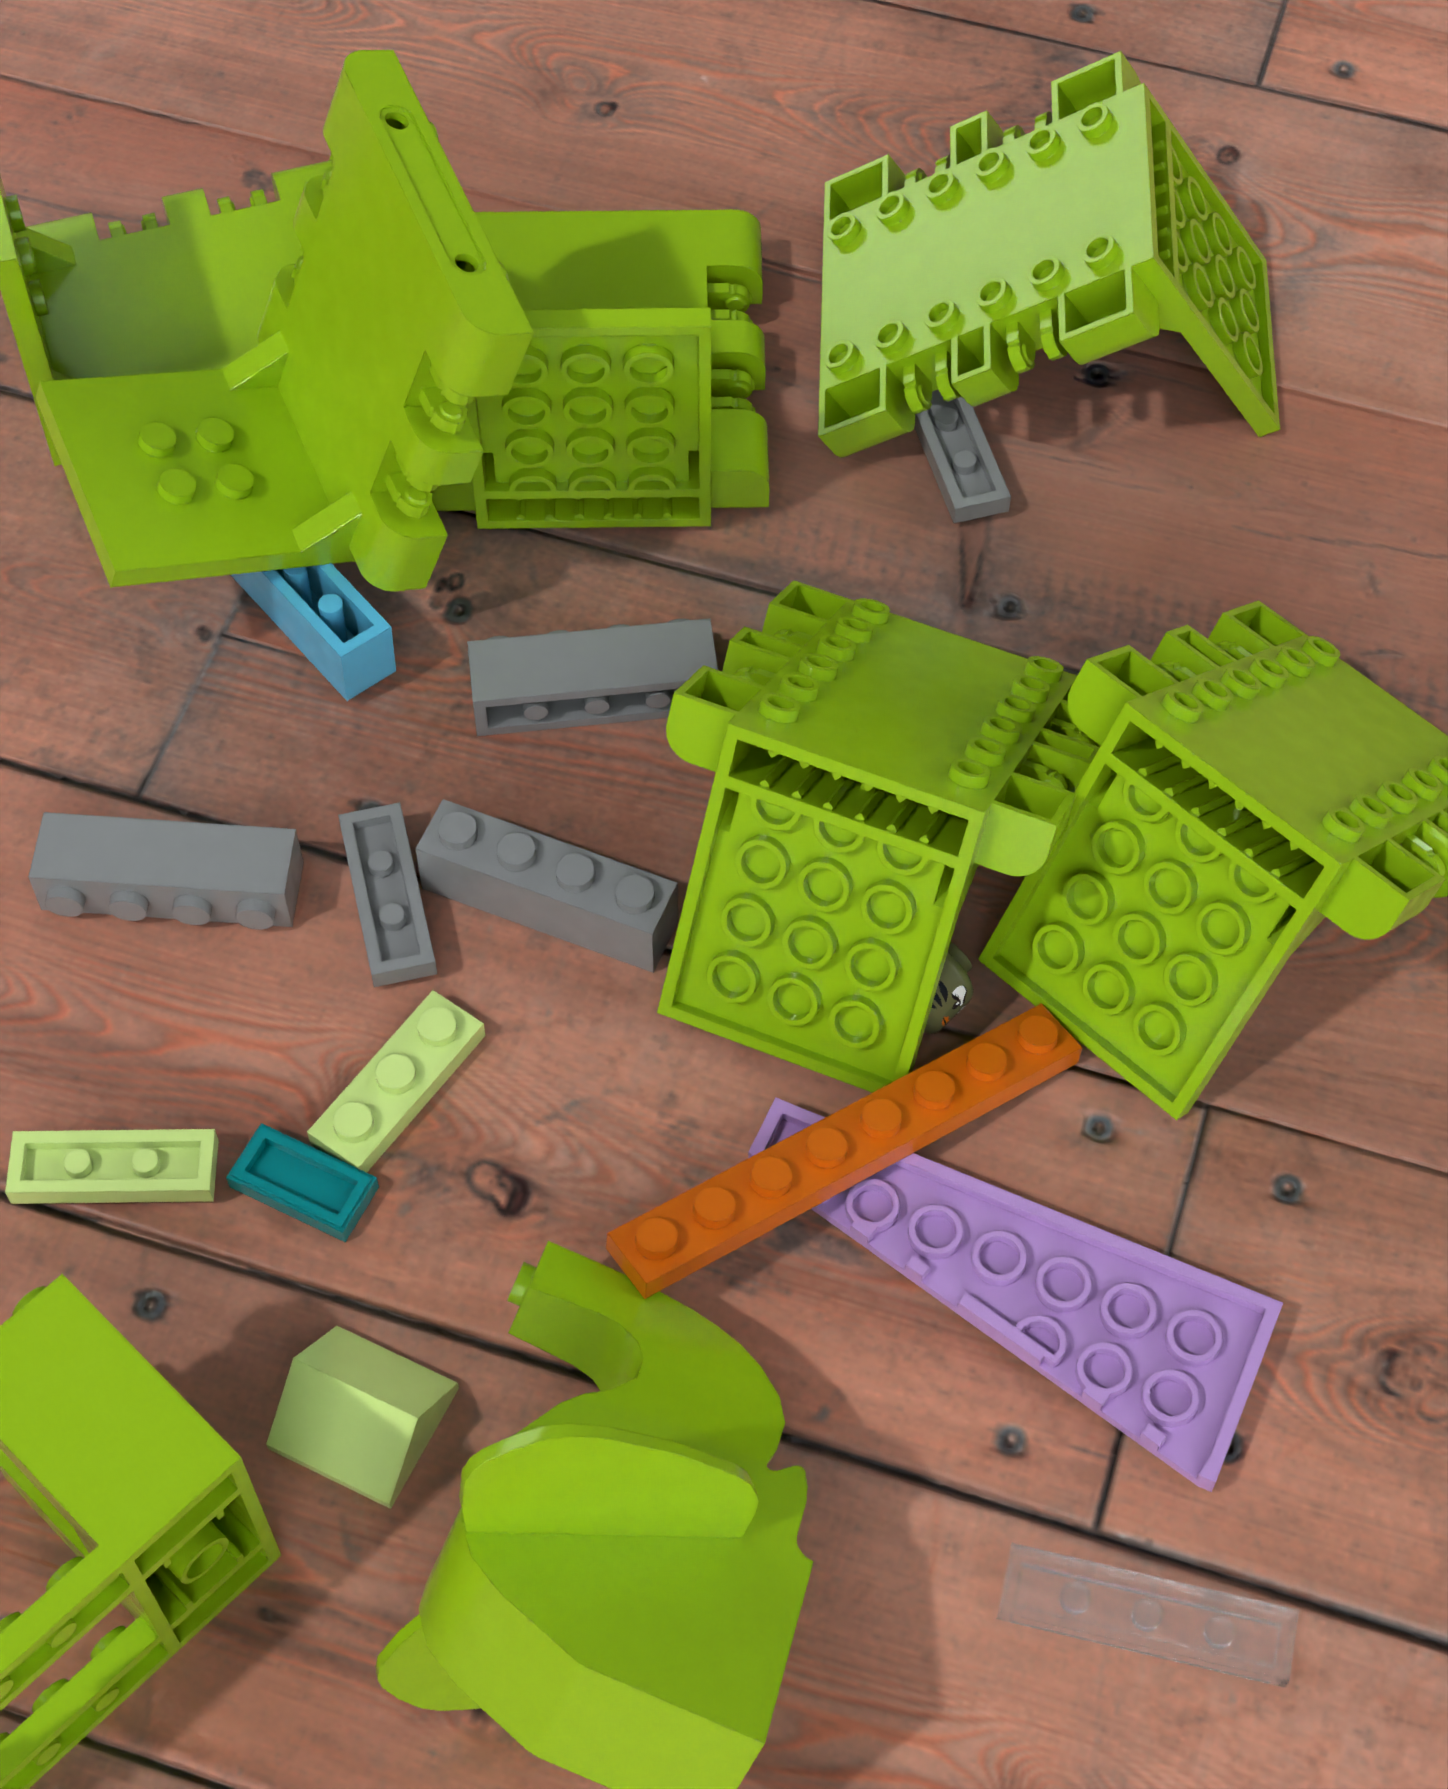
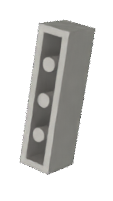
[467,618,718,736]
[415,799,678,973]
[28,812,304,930]

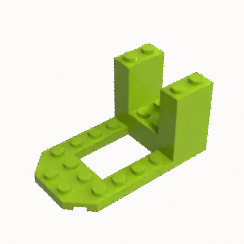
[0,1274,282,1789]

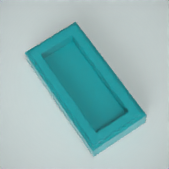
[226,1123,379,1242]

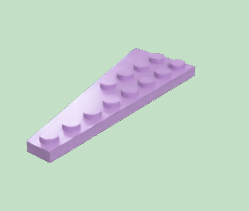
[748,1097,1283,1492]

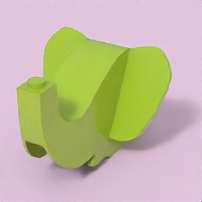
[375,1241,814,1789]

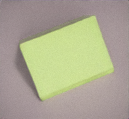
[266,1326,459,1509]

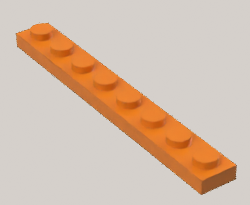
[606,1003,1083,1299]

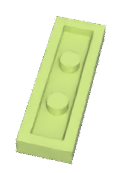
[307,990,486,1173]
[5,1129,219,1204]

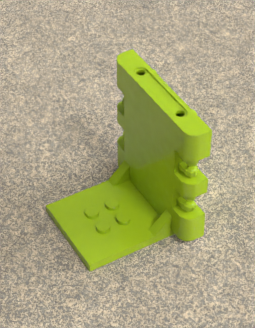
[36,50,534,592]
[818,51,1280,458]
[0,160,333,466]
[431,209,770,529]
[657,580,1100,1093]
[978,600,1448,1120]

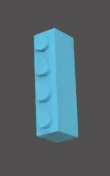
[231,563,396,701]

